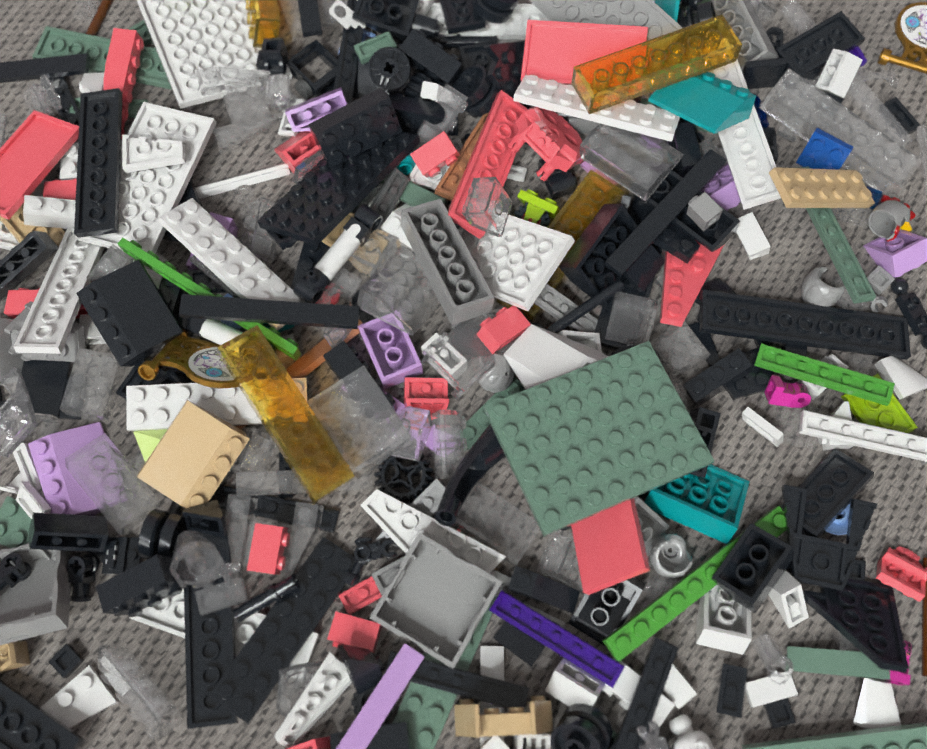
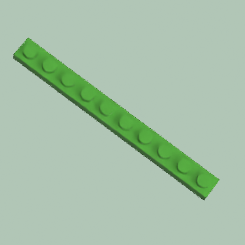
[117,237,301,361]
[602,506,787,661]

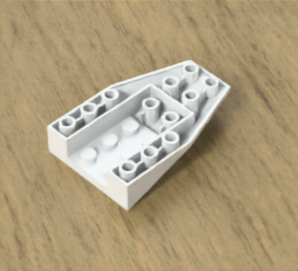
[503,324,609,389]

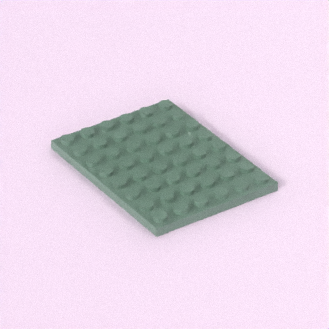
[484,341,714,536]

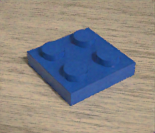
[796,128,854,170]

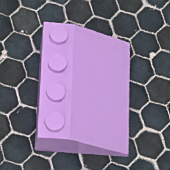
[28,422,128,516]

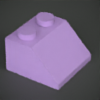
[863,230,927,278]

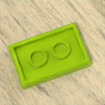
[841,373,918,434]

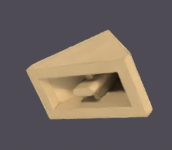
[0,640,30,674]

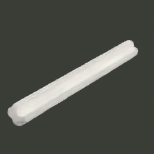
[195,163,290,199]

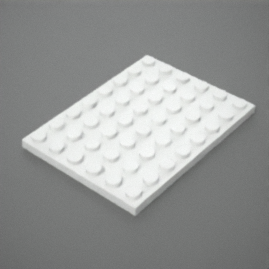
[136,0,292,109]

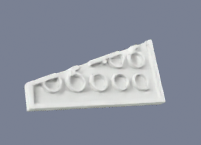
[360,489,506,574]

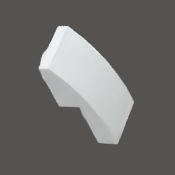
[663,664,697,709]

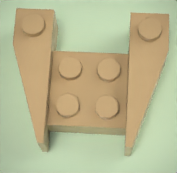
[454,696,553,737]

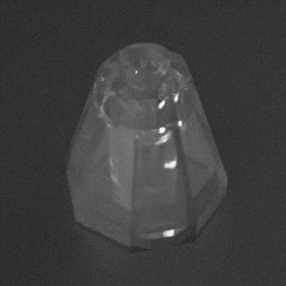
[170,530,224,589]

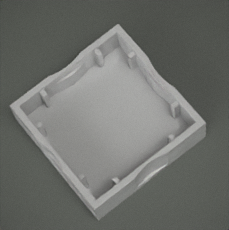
[369,532,503,669]
[0,543,73,645]

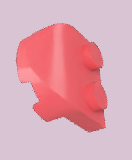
[404,377,449,421]
[876,546,927,602]

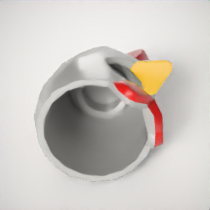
[868,195,916,242]

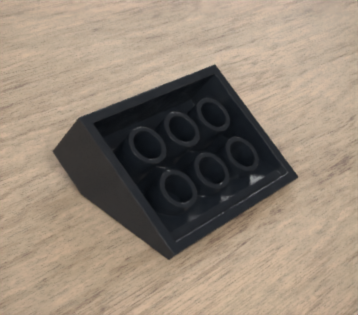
[559,204,638,310]
[76,260,184,367]

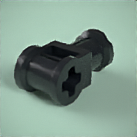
[0,553,32,592]
[67,554,99,602]

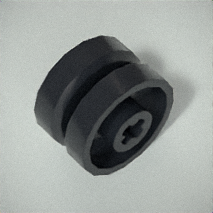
[472,0,519,24]
[451,64,499,117]
[138,509,189,559]
[550,704,613,749]

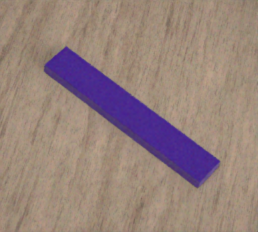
[489,590,625,688]

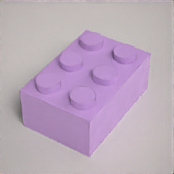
[358,310,423,390]

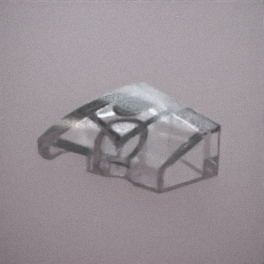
[276,662,323,719]

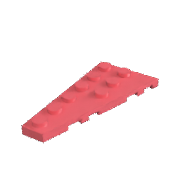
[660,240,725,327]

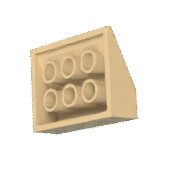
[137,400,250,508]

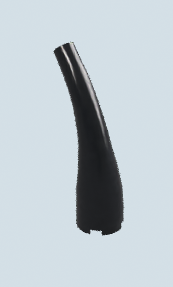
[435,424,506,526]

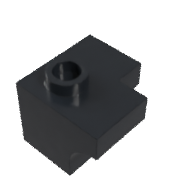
[256,38,289,77]

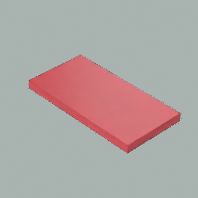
[521,20,648,90]
[0,110,79,220]
[571,498,650,595]

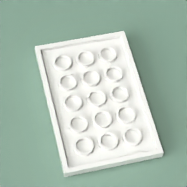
[458,210,575,311]

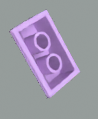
[701,162,741,211]

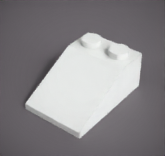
[696,585,752,655]

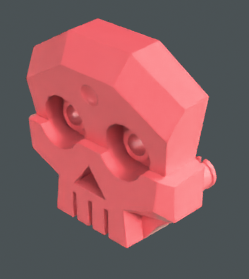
[508,107,587,181]

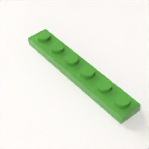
[754,344,895,406]

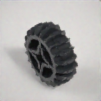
[374,447,434,505]

